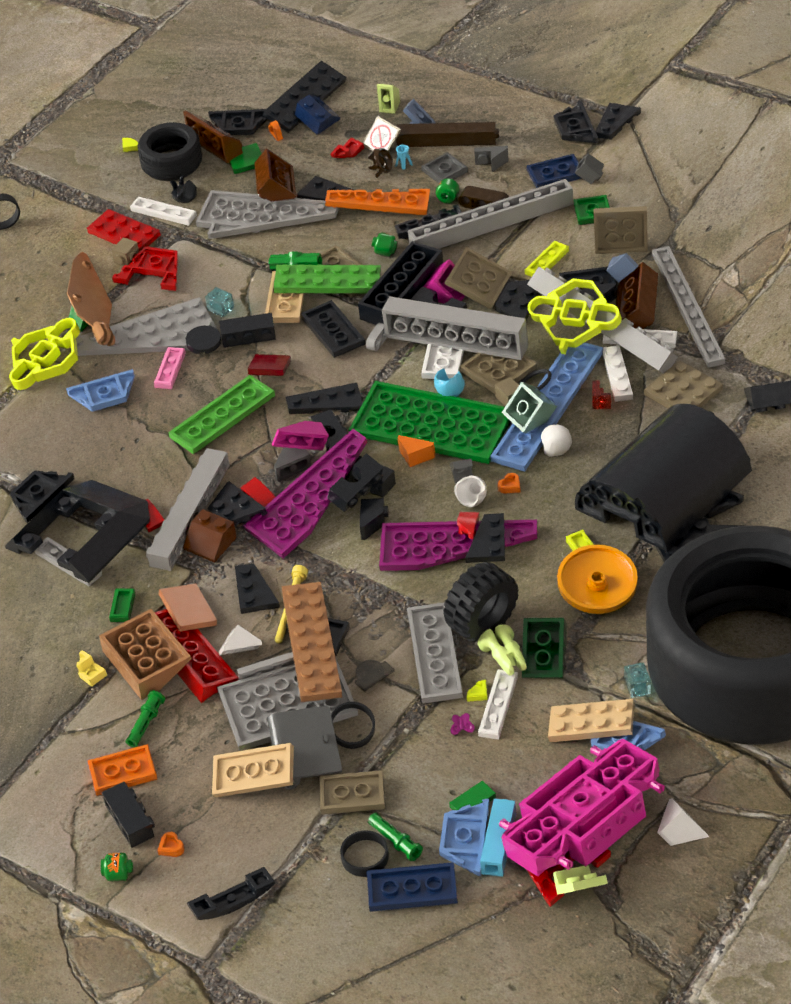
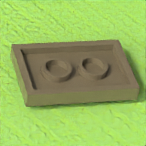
[320,770,385,815]

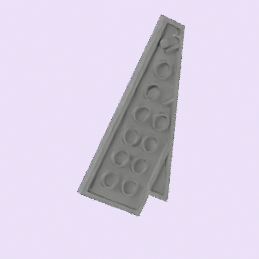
[196,190,340,239]
[70,297,216,356]

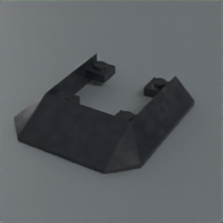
[5,480,150,583]

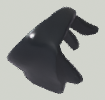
[170,176,197,203]

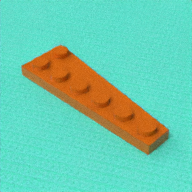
[325,189,430,215]

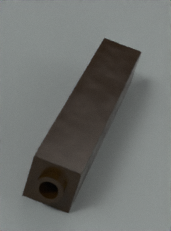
[396,122,499,147]

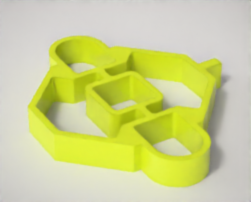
[528,279,622,354]
[9,318,80,390]

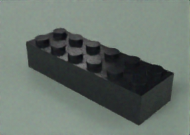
[358,241,443,325]

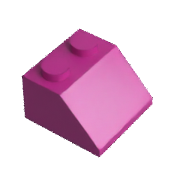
[423,259,465,303]

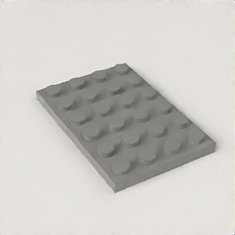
[217,657,358,751]

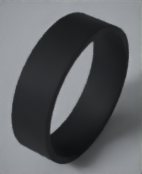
[0,193,20,230]
[331,702,375,749]
[340,830,389,877]

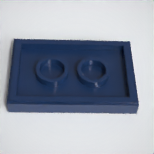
[526,154,582,188]

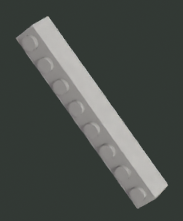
[146,448,230,571]

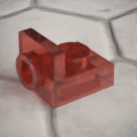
[592,380,611,409]

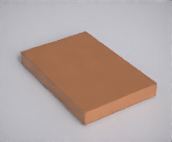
[159,583,217,632]

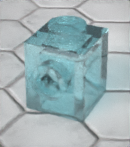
[205,287,234,317]
[624,662,651,698]

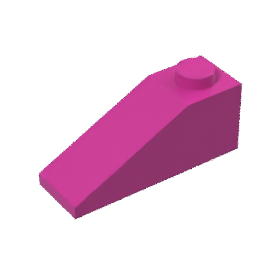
[272,421,329,450]

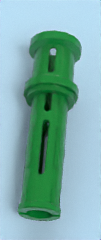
[125,690,166,748]
[368,813,423,861]

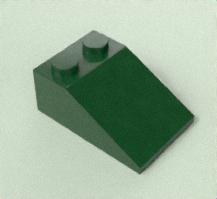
[522,618,567,678]

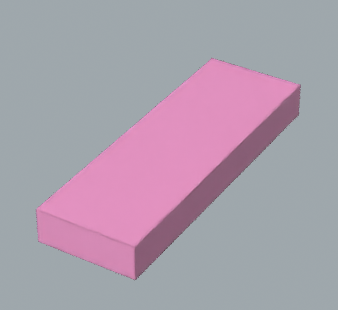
[154,347,186,389]

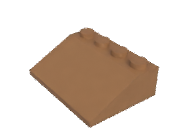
[99,609,191,700]

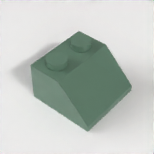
[501,382,557,433]

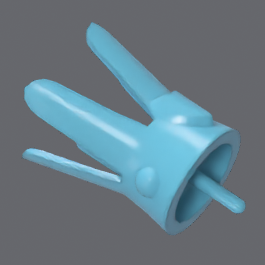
[395,145,413,170]

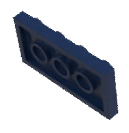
[367,862,458,912]

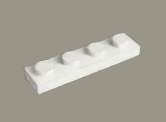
[602,345,633,402]

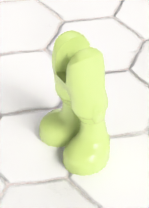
[478,625,527,676]

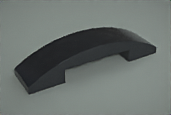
[187,867,275,920]

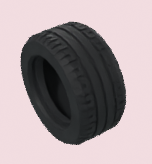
[137,122,202,181]

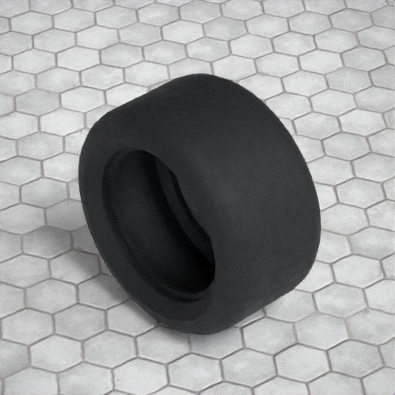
[646,526,791,745]

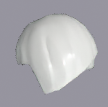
[541,424,572,457]
[454,475,487,507]

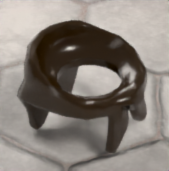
[367,148,393,178]

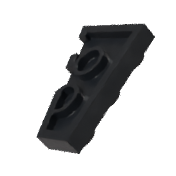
[595,103,641,140]
[465,513,505,563]

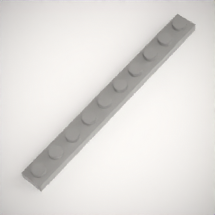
[652,246,725,368]

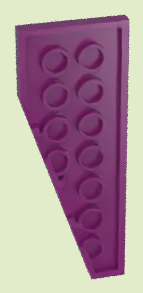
[244,429,367,558]
[379,519,537,571]

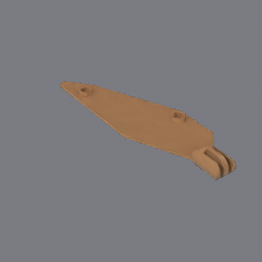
[67,252,115,346]

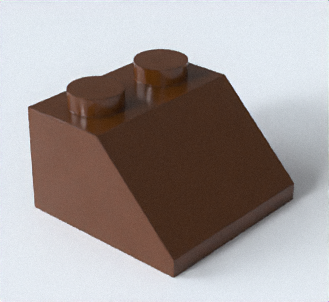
[183,509,237,563]

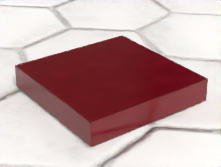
[248,354,291,376]

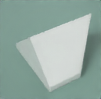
[219,625,262,656]
[657,798,710,846]

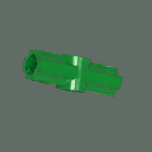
[268,251,323,271]

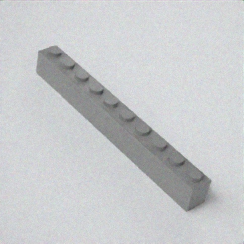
[408,179,573,249]
[527,267,678,374]

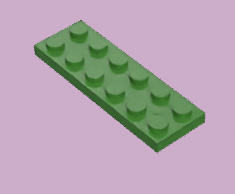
[274,264,381,293]
[168,375,275,454]

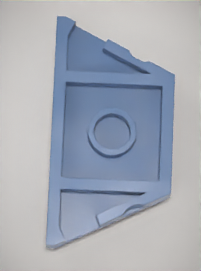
[66,369,135,412]
[591,721,666,750]
[439,799,490,876]

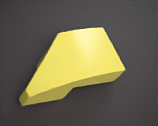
[76,650,107,686]

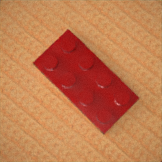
[87,209,161,252]

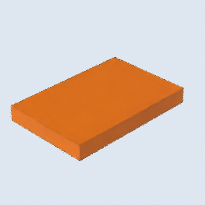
[87,744,157,796]

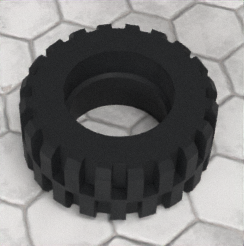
[443,562,519,642]

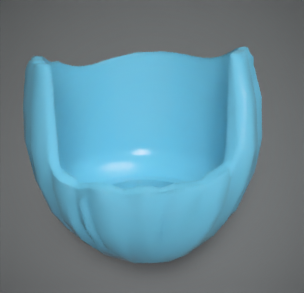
[434,368,465,397]

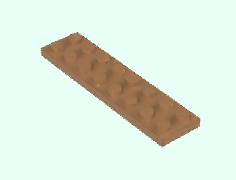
[281,582,342,702]

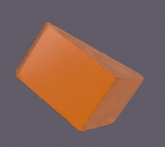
[398,435,436,467]

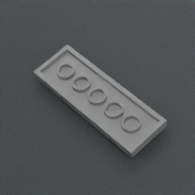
[407,603,463,704]

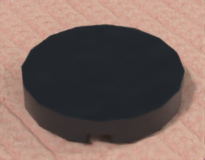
[185,325,221,354]

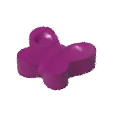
[451,713,475,735]

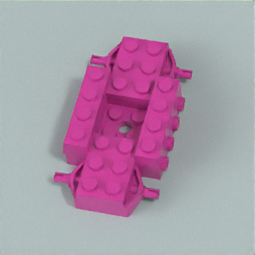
[499,739,665,876]

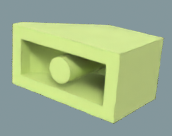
[377,84,400,114]

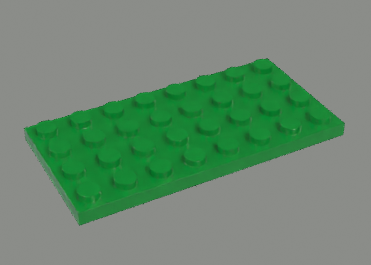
[348,381,510,464]

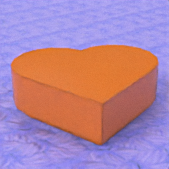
[268,120,283,141]
[498,473,520,494]
[157,832,185,857]

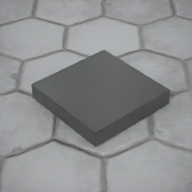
[421,152,468,184]

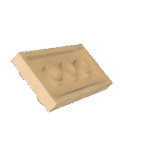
[265,271,305,323]
[548,699,635,742]
[212,743,294,797]

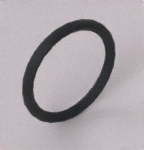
[519,369,552,391]

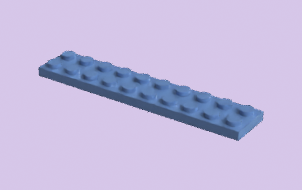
[490,338,603,472]

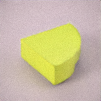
[122,138,138,152]
[467,680,488,702]

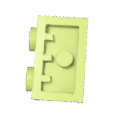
[553,865,608,894]

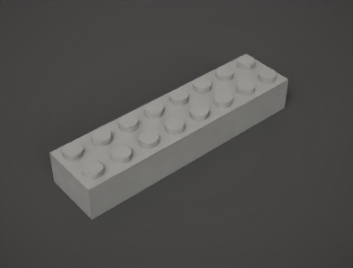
[382,296,528,360]

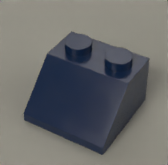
[295,95,341,135]

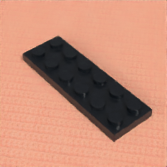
[263,60,347,133]

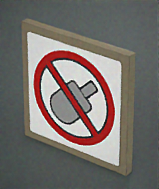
[363,116,401,151]

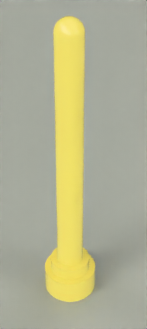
[275,565,308,644]

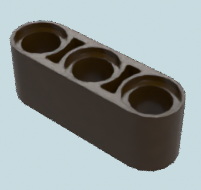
[458,186,509,209]

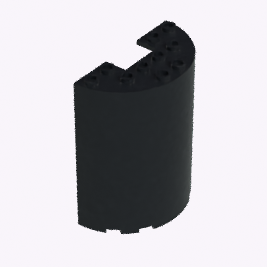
[575,404,752,551]

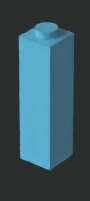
[480,799,516,877]

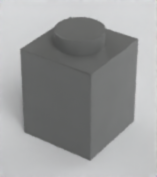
[575,153,604,184]

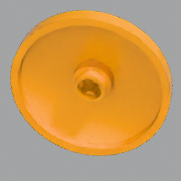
[557,545,638,614]

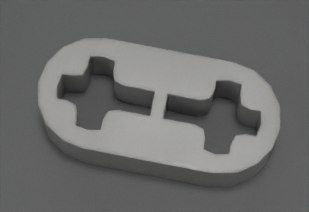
[366,323,386,352]

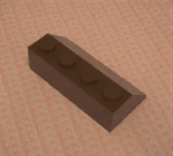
[183,111,243,164]
[255,148,296,202]
[616,262,658,329]

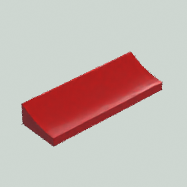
[154,609,238,703]

